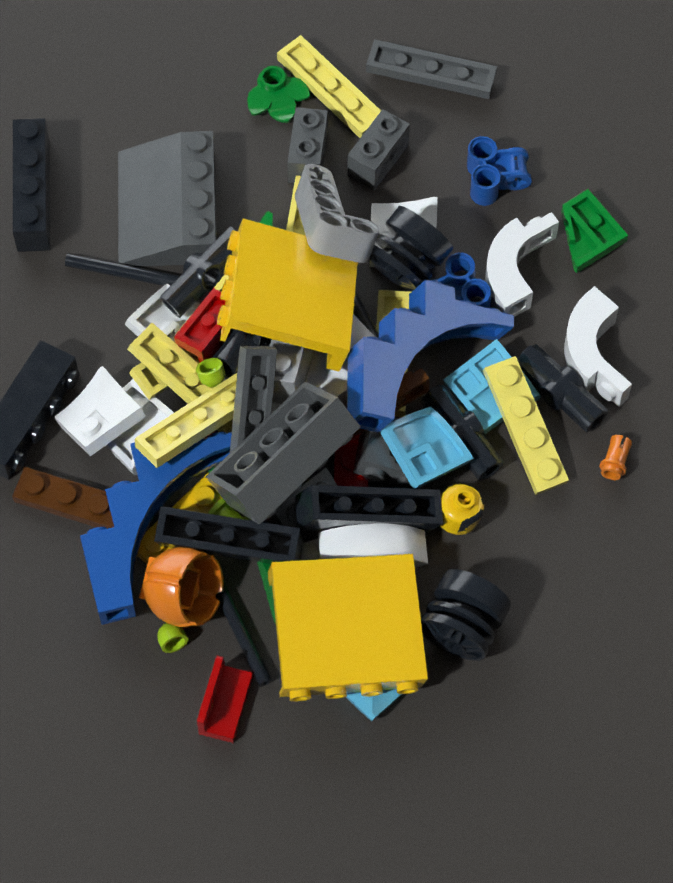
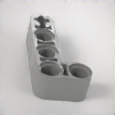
[295,164,379,263]

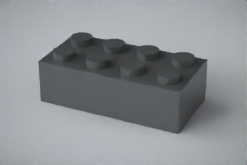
[206,381,360,525]

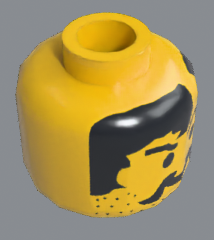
[440,484,484,535]

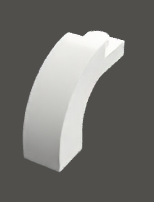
[485,212,559,317]
[564,286,632,407]
[301,523,428,568]

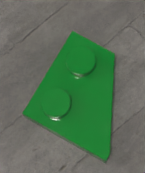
[561,189,628,273]

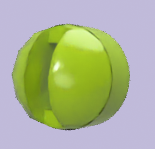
[196,358,225,388]
[157,623,188,653]

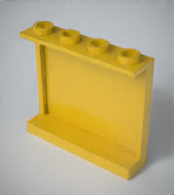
[217,218,358,372]
[268,554,428,702]

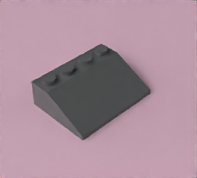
[118,131,217,267]

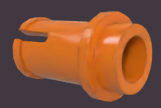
[599,435,632,481]

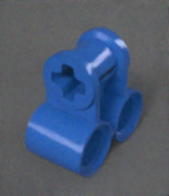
[467,136,532,206]
[435,252,491,308]

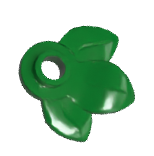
[247,66,310,123]

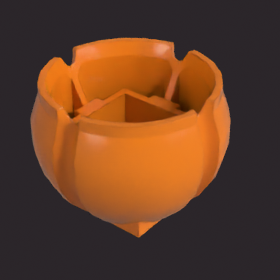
[139,546,223,627]

